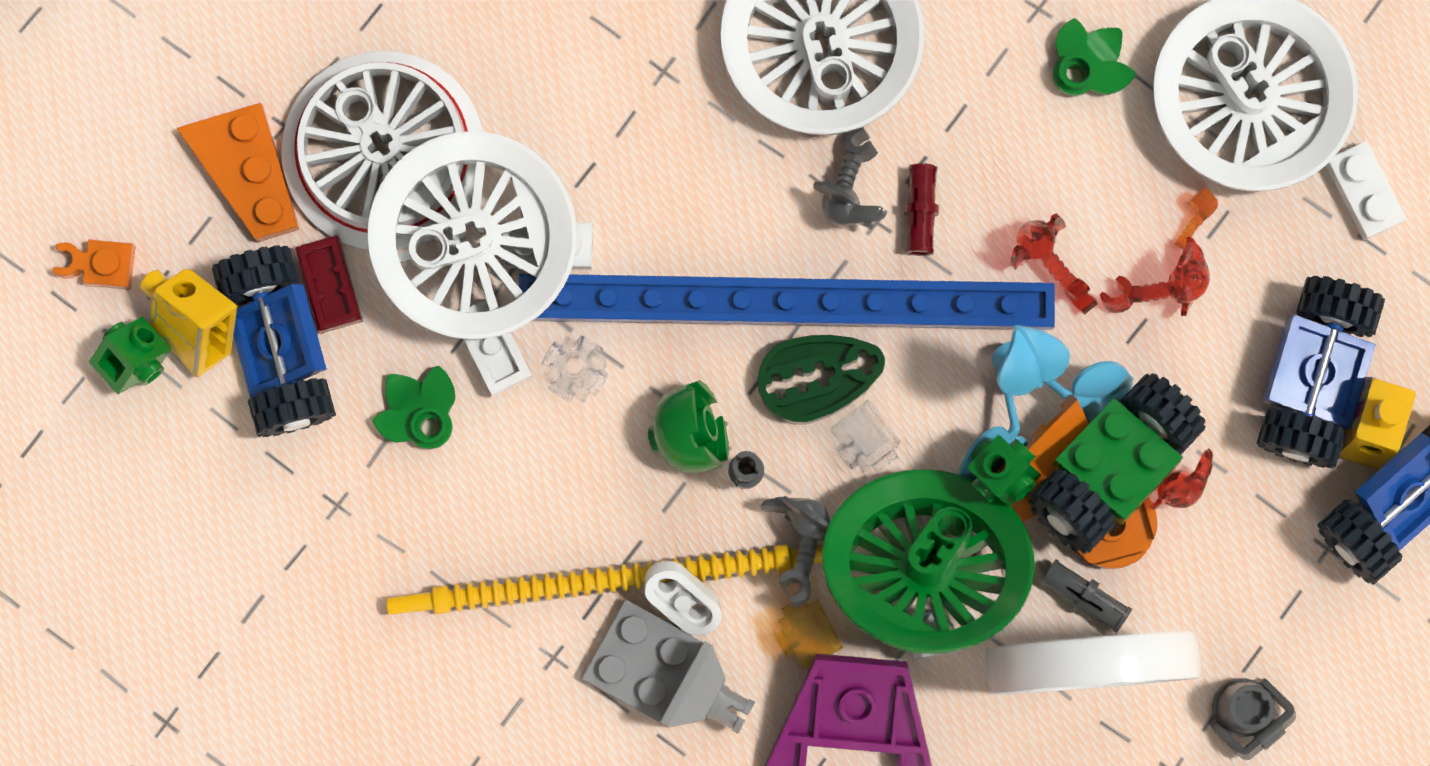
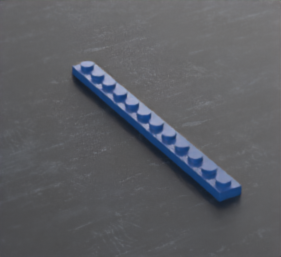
[519,273,1055,330]

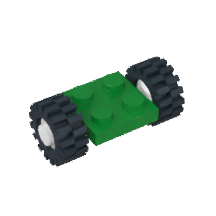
[1028,373,1206,554]

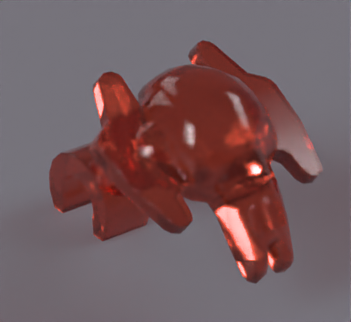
[1011,213,1098,315]
[1099,236,1210,317]
[1150,448,1213,510]

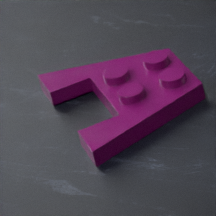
[764,653,932,766]

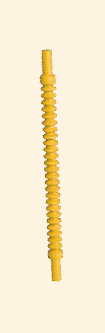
[387,544,823,615]

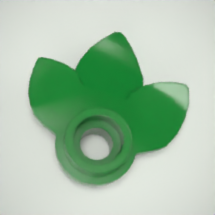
[1052,18,1136,96]
[372,366,456,450]

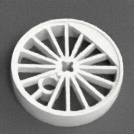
[986,632,1201,695]

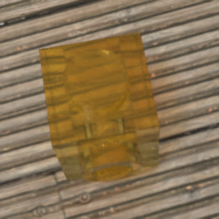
[773,599,844,670]

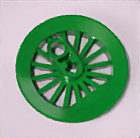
[822,469,1035,654]

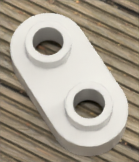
[644,561,722,636]

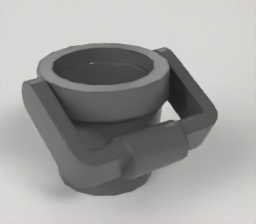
[1210,678,1296,760]

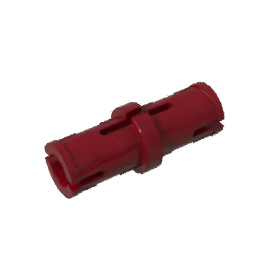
[904,163,939,256]

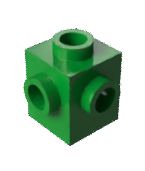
[89,316,172,394]
[967,434,1041,506]

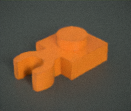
[53,239,136,290]

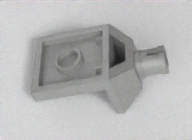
[582,600,755,734]

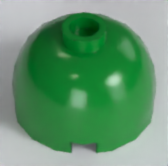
[648,380,729,473]

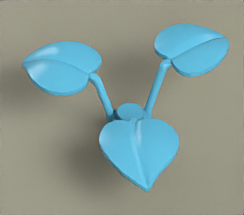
[957,325,1134,480]

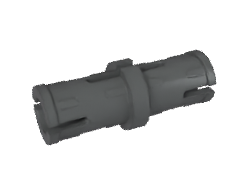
[728,451,764,489]
[1040,559,1132,633]

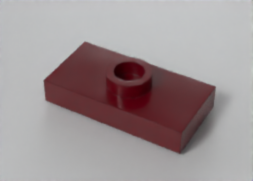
[295,235,363,334]

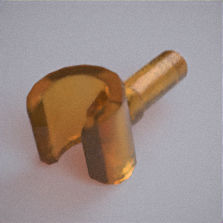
[1174,188,1218,250]

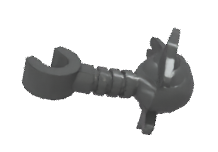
[813,127,887,230]
[761,496,830,608]

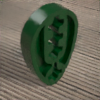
[758,335,885,425]

